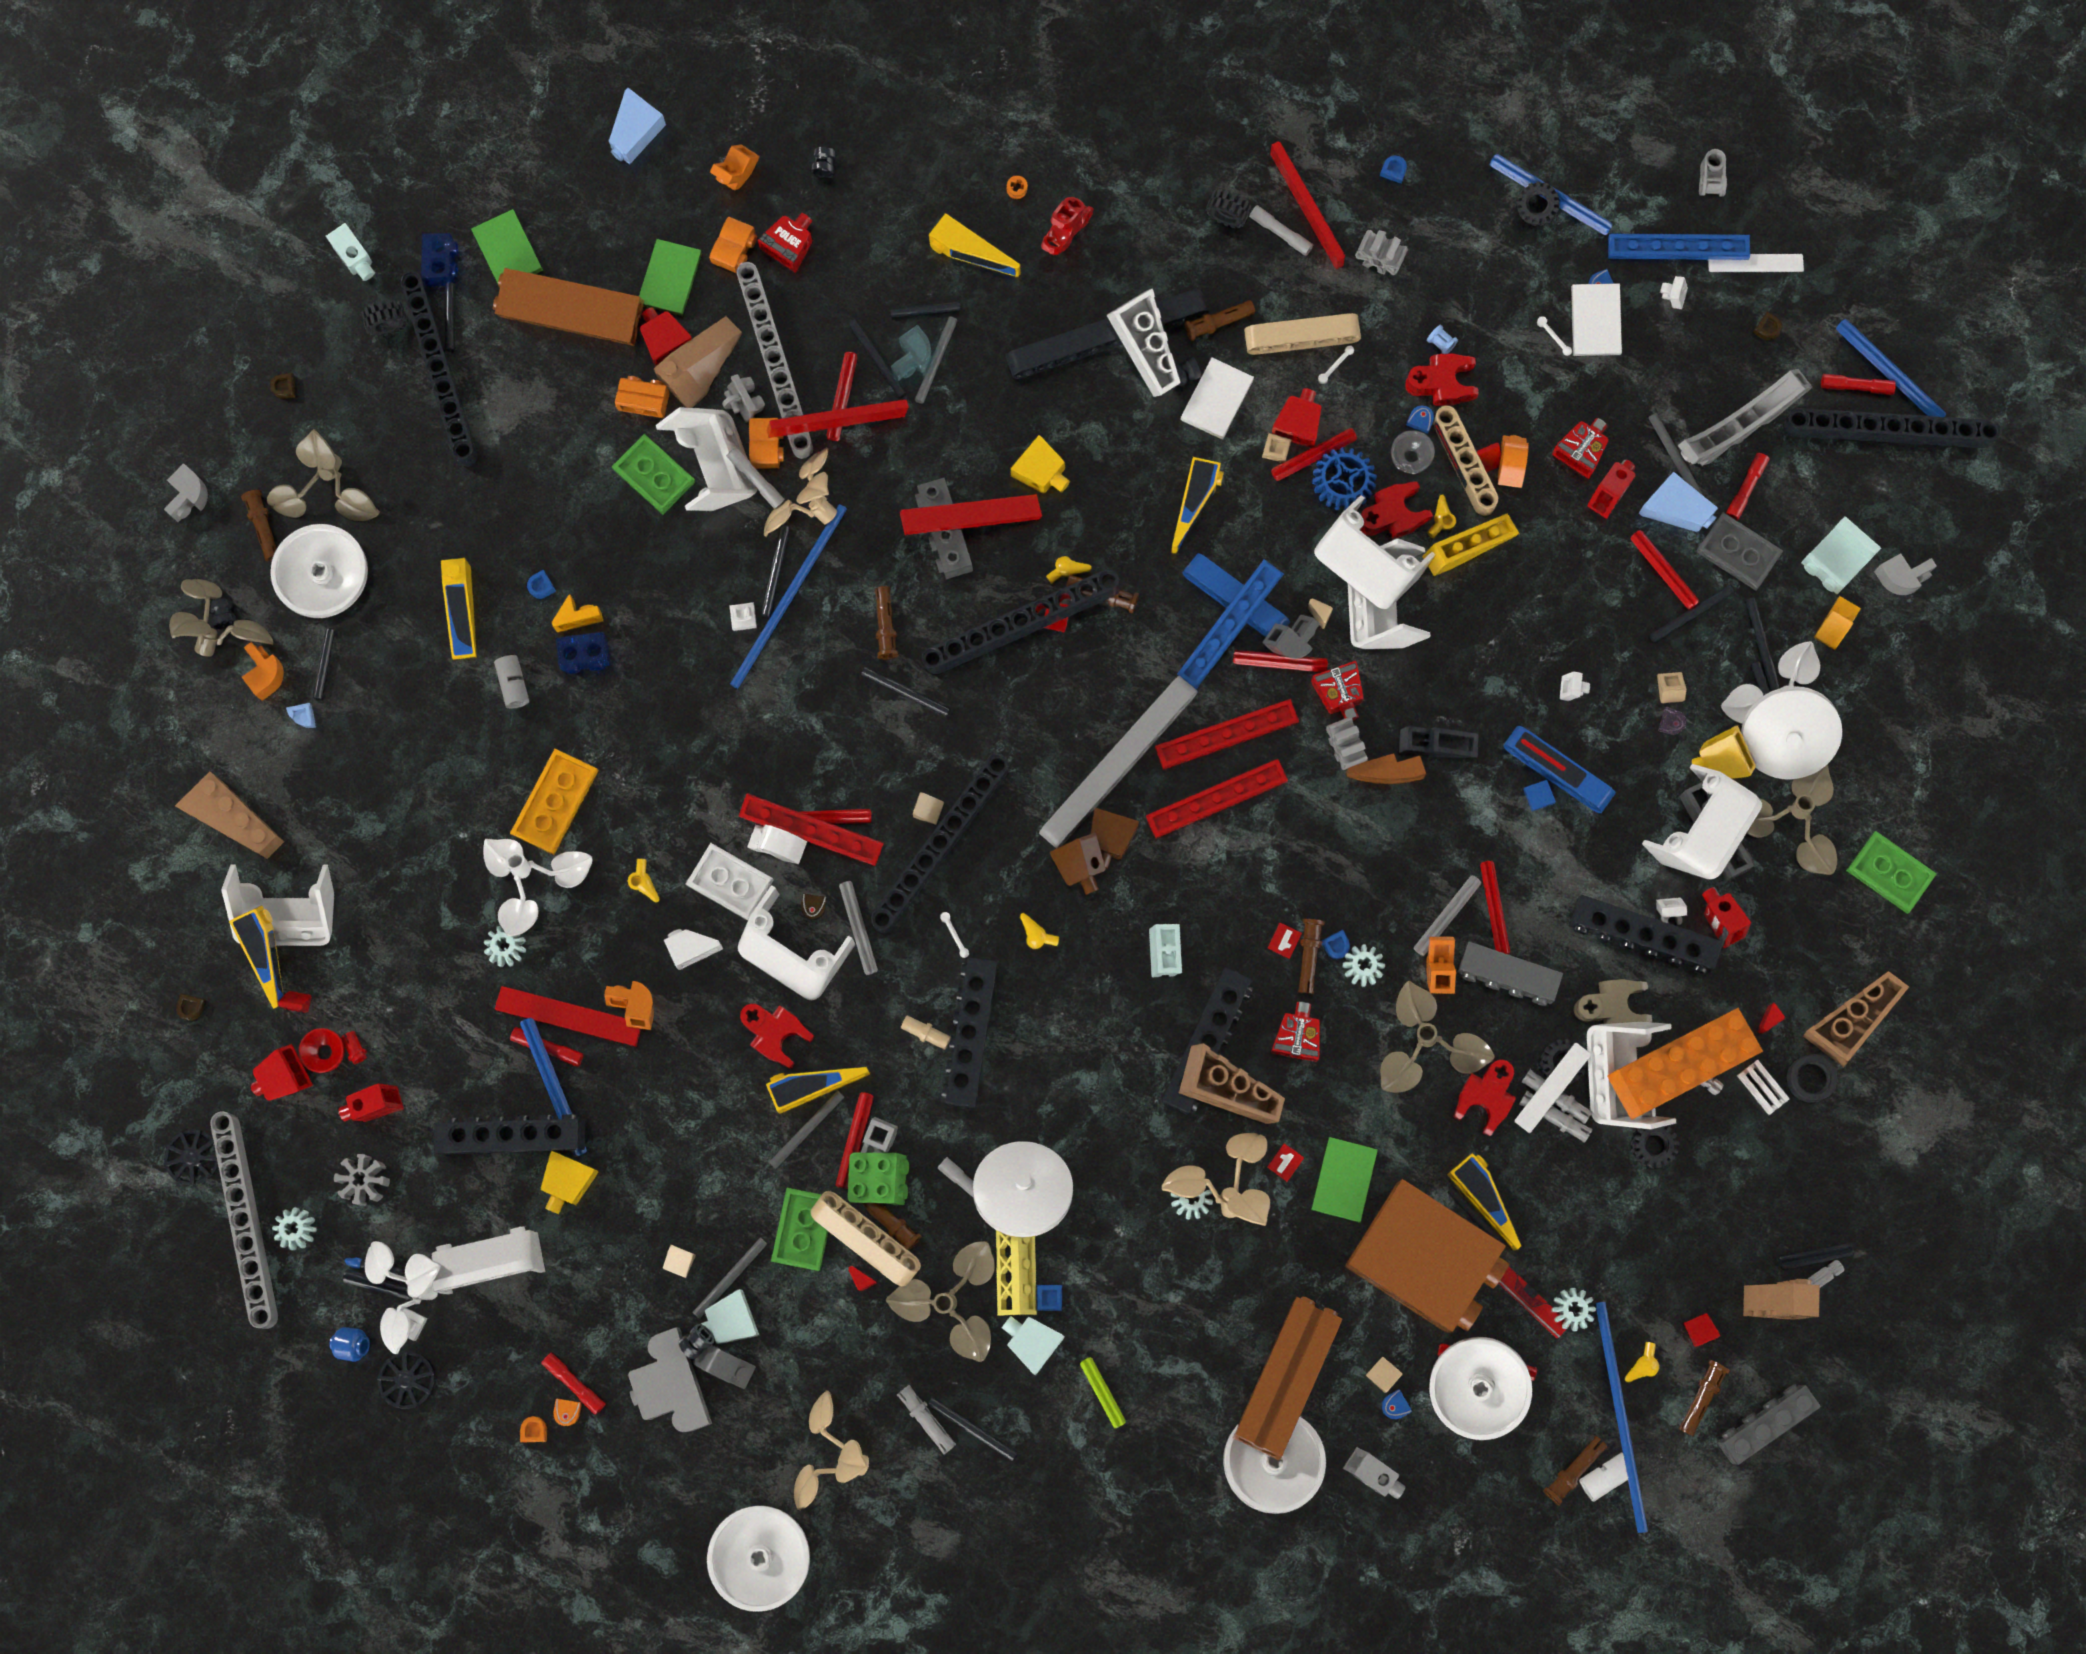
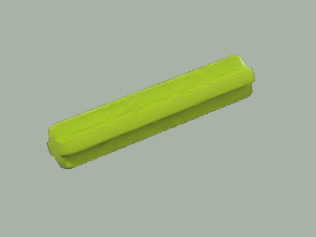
[1080,1357,1126,1428]

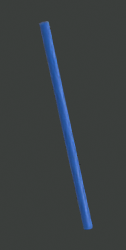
[730,504,847,689]
[1596,1302,1648,1533]

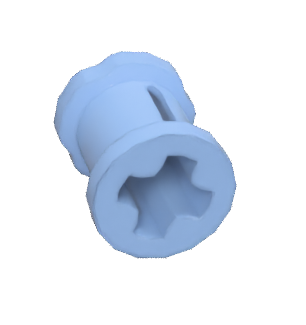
[1427,325,1458,354]

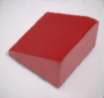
[1477,443,1501,472]
[278,991,312,1013]
[1757,1003,1785,1034]
[848,1266,877,1291]
[1684,1313,1720,1347]

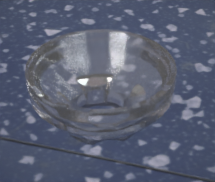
[1391,431,1435,474]

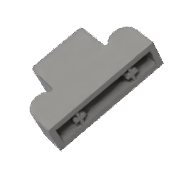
[628,1327,712,1432]

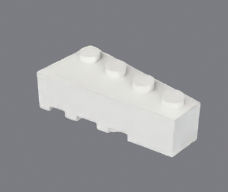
[1107,288,1180,397]

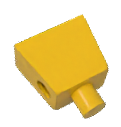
[1011,435,1070,493]
[1692,726,1756,779]
[541,1151,598,1214]

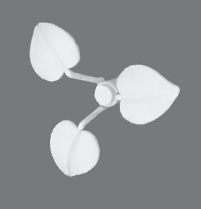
[1721,641,1820,724]
[484,839,593,936]
[365,1242,442,1354]

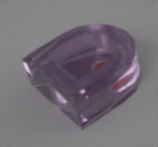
[1658,707,1687,735]

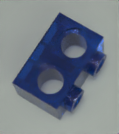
[421,233,458,286]
[556,632,610,674]

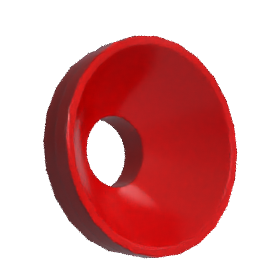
[299,1028,345,1073]

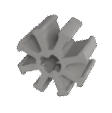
[1355,230,1408,275]
[1326,717,1368,770]
[334,1154,390,1206]

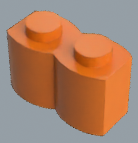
[710,217,757,273]
[749,418,784,469]

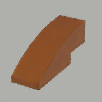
[1346,754,1426,784]

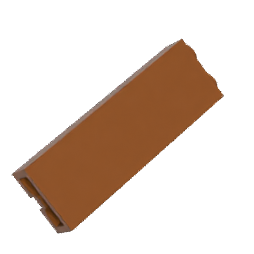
[493,268,644,346]
[1233,1297,1342,1460]

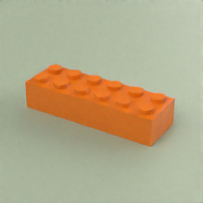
[1607,1008,1763,1120]

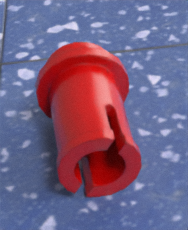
[341,1031,367,1064]

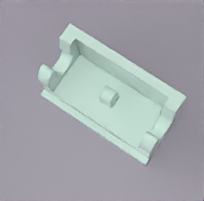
[1149,924,1182,977]

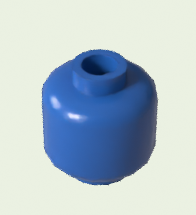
[330,1327,370,1362]

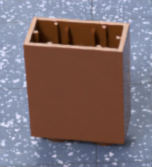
[1344,1179,1509,1333]

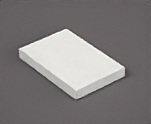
[1571,284,1622,356]
[1181,358,1254,440]
[686,843,773,920]

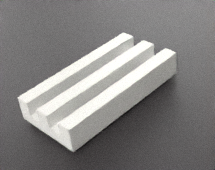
[1737,1060,1789,1115]

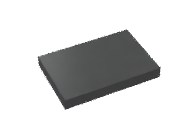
[1696,512,1783,590]

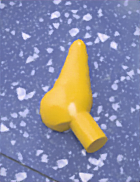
[1427,494,1456,538]
[1046,556,1092,584]
[628,859,659,902]
[1020,913,1059,949]
[1625,1342,1659,1382]

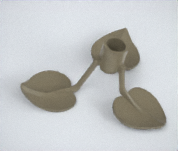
[267,429,380,521]
[169,579,273,656]
[1746,765,1837,875]
[1380,981,1494,1093]
[886,1242,995,1362]

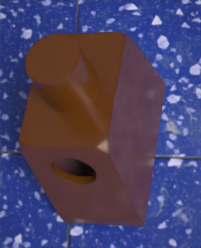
[1091,808,1139,869]
[1050,833,1105,895]

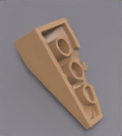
[654,316,742,408]

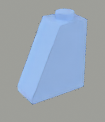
[609,88,666,164]
[1639,472,1718,532]

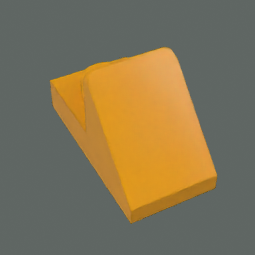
[552,595,603,633]
[1814,596,1861,650]

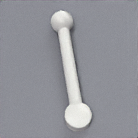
[1537,317,1572,356]
[1318,346,1354,384]
[940,912,969,958]

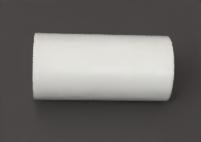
[1579,1452,1628,1502]

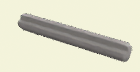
[1414,875,1481,956]
[839,881,878,975]

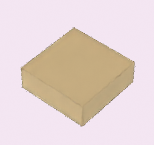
[1262,433,1291,463]

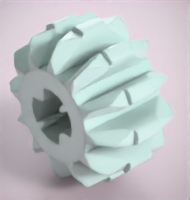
[484,926,526,967]
[1343,944,1385,987]
[1171,1190,1213,1220]
[272,1207,316,1250]
[1552,1288,1596,1331]

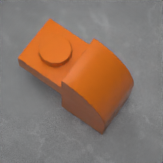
[710,145,760,191]
[1498,435,1528,488]
[242,642,284,701]
[1426,937,1456,994]
[605,981,654,1030]

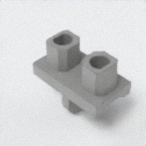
[722,374,765,423]

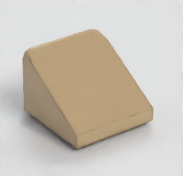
[1308,598,1333,629]
[1657,672,1687,703]
[913,792,944,825]
[663,1245,696,1278]
[1366,1357,1402,1393]

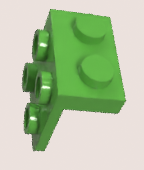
[848,1153,909,1205]

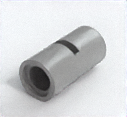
[494,655,529,708]

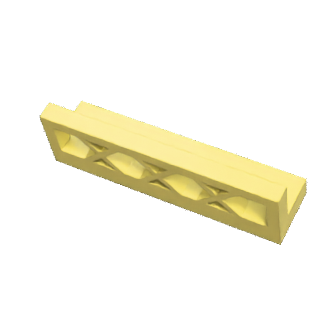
[996,1230,1037,1316]

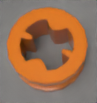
[1006,176,1028,199]

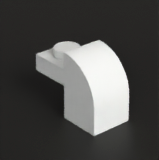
[747,825,807,864]

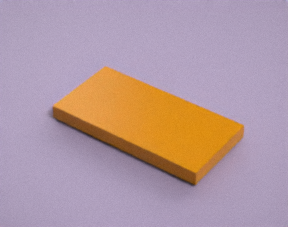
[510,749,599,855]

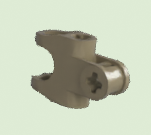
[1574,979,1652,1024]

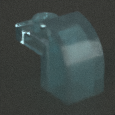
[891,325,932,381]

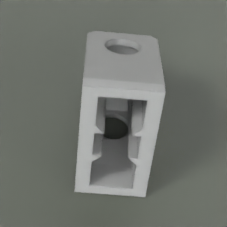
[1343,1447,1405,1499]

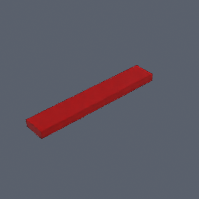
[1270,141,1345,269]
[767,399,909,438]
[900,494,1042,535]
[1155,699,1299,770]
[1146,759,1288,839]
[739,793,884,866]
[495,986,641,1047]

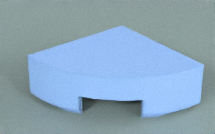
[286,703,316,728]

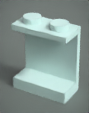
[1801,517,1881,594]

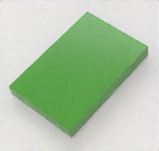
[471,209,543,283]
[639,239,702,316]
[612,434,696,514]
[1846,831,1937,914]
[1311,1137,1378,1223]
[771,1188,829,1271]

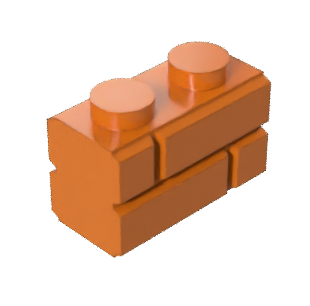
[615,376,669,418]

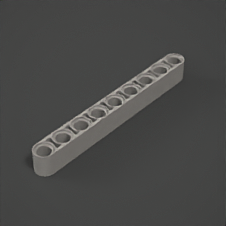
[737,262,813,459]
[1039,676,1198,849]
[211,1111,278,1329]

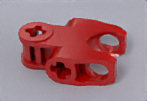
[1041,197,1094,255]
[1405,353,1479,406]
[1360,482,1433,539]
[740,1004,814,1069]
[1453,1060,1516,1137]

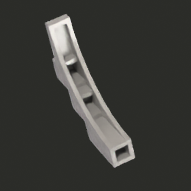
[1678,369,1812,466]

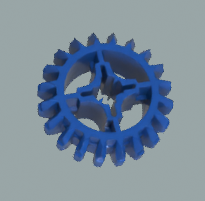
[1312,447,1377,511]

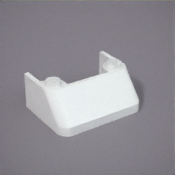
[656,407,757,511]
[1314,495,1436,609]
[1348,539,1430,649]
[1642,764,1762,879]
[221,865,334,946]
[738,885,856,1000]
[1587,1022,1676,1129]
[432,1227,545,1294]

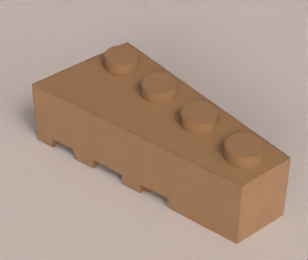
[175,772,284,859]
[1803,971,1909,1068]
[1179,1043,1285,1124]
[1743,1279,1820,1320]

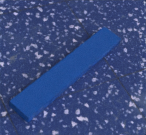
[1608,234,1750,260]
[1177,559,1284,689]

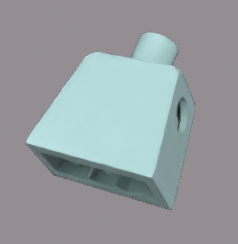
[326,223,375,281]
[701,1290,759,1344]
[1002,1316,1064,1375]

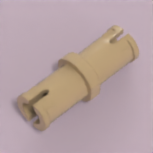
[901,1015,951,1050]

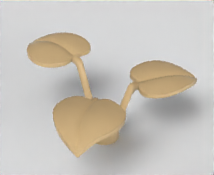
[764,447,837,537]
[1162,1133,1270,1226]
[794,1390,869,1511]

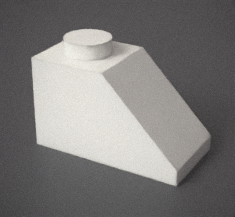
[664,929,723,970]

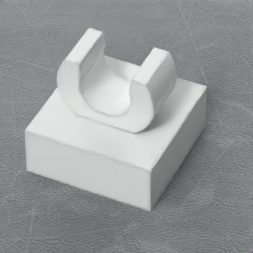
[1660,276,1688,309]
[730,603,757,631]
[1560,672,1590,701]
[1656,898,1687,925]
[403,1308,428,1341]

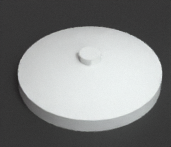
[271,524,368,618]
[1741,687,1842,779]
[973,1142,1073,1237]
[1430,1337,1532,1440]
[1223,1417,1326,1514]
[707,1506,810,1611]

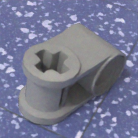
[1699,149,1727,197]

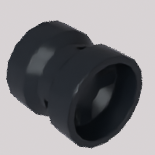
[811,147,837,178]
[1175,356,1201,387]
[209,598,237,629]
[679,1324,714,1359]

